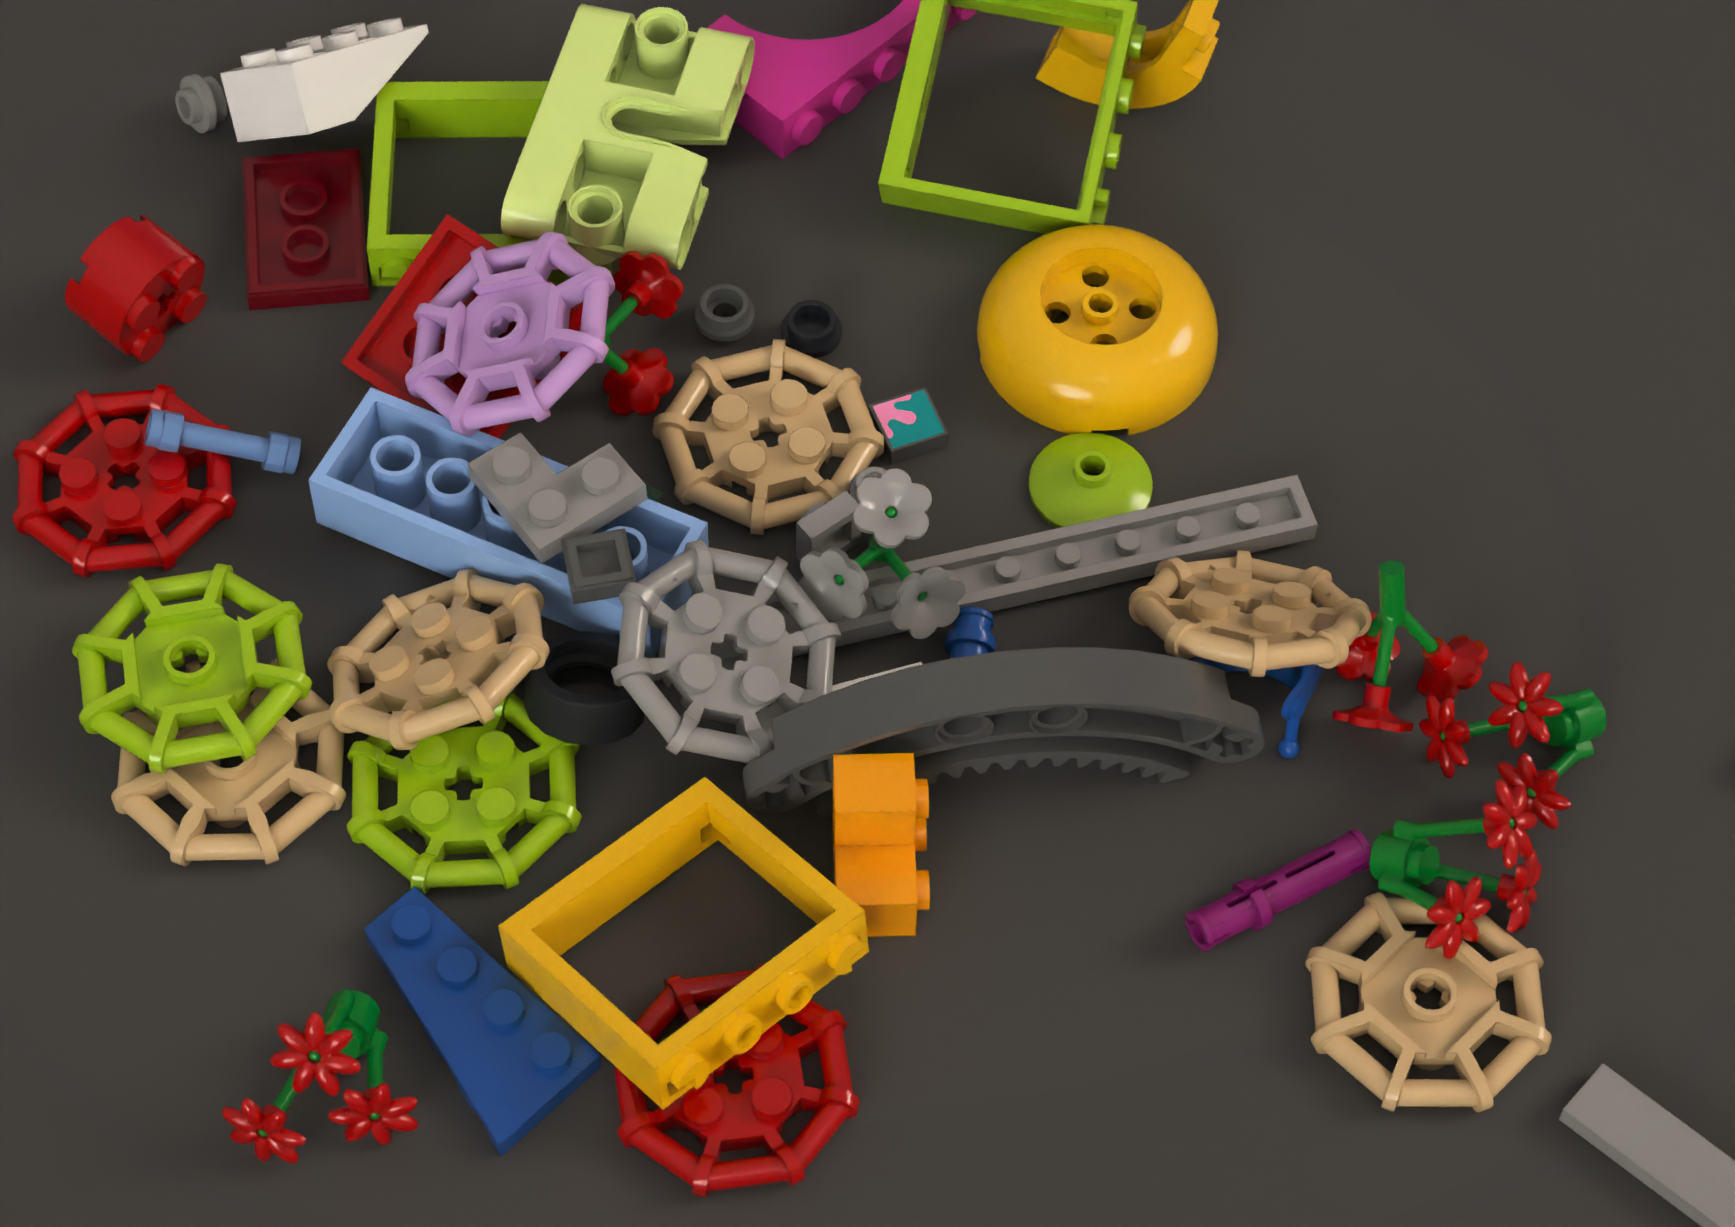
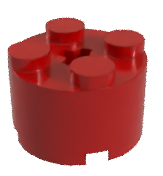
[65,215,207,362]

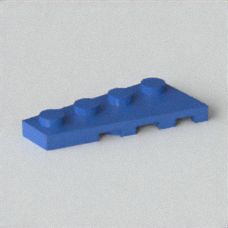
[364,886,601,1157]

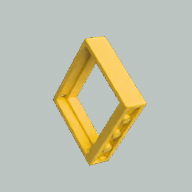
[498,777,869,1110]

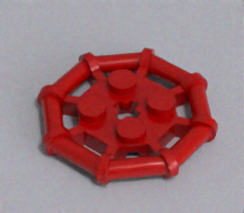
[12,384,237,578]
[614,963,861,1198]

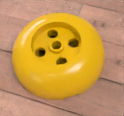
[977,225,1218,435]

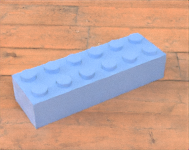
[308,387,709,658]

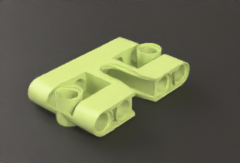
[501,4,755,270]

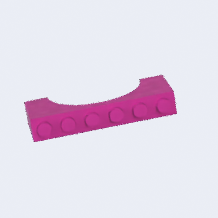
[707,0,977,159]

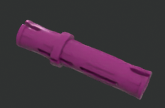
[1185,829,1371,952]

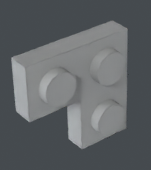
[468,432,647,564]

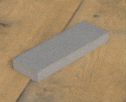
[1559,1063,1735,1227]

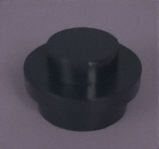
[781,300,842,358]

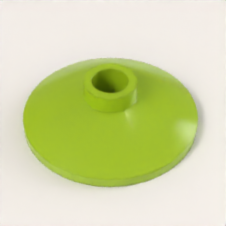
[1029,432,1153,528]

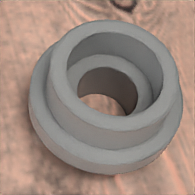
[175,74,227,133]

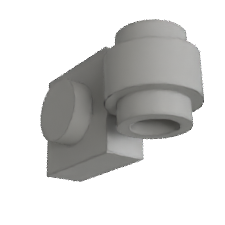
[796,467,887,561]

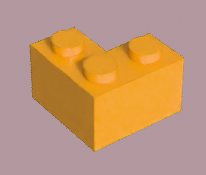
[832,753,930,937]

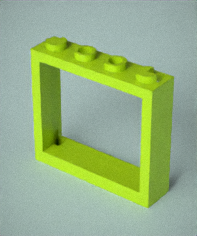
[878,0,1147,234]
[367,81,613,286]

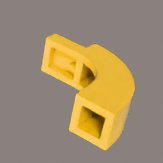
[1035,0,1220,109]

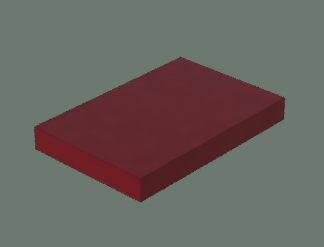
[242,148,370,310]

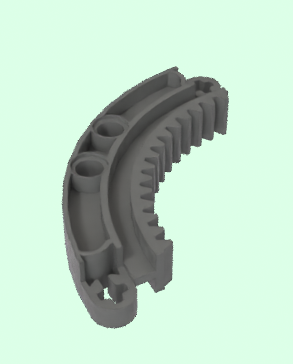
[742,647,1265,819]

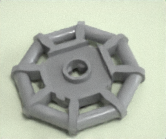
[611,540,841,764]

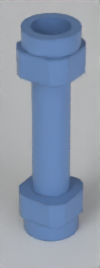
[144,409,301,474]

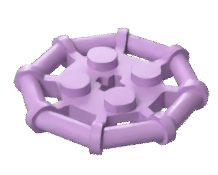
[405,232,615,436]

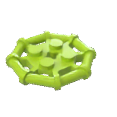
[72,563,312,774]
[346,688,582,894]

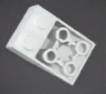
[220,17,429,142]

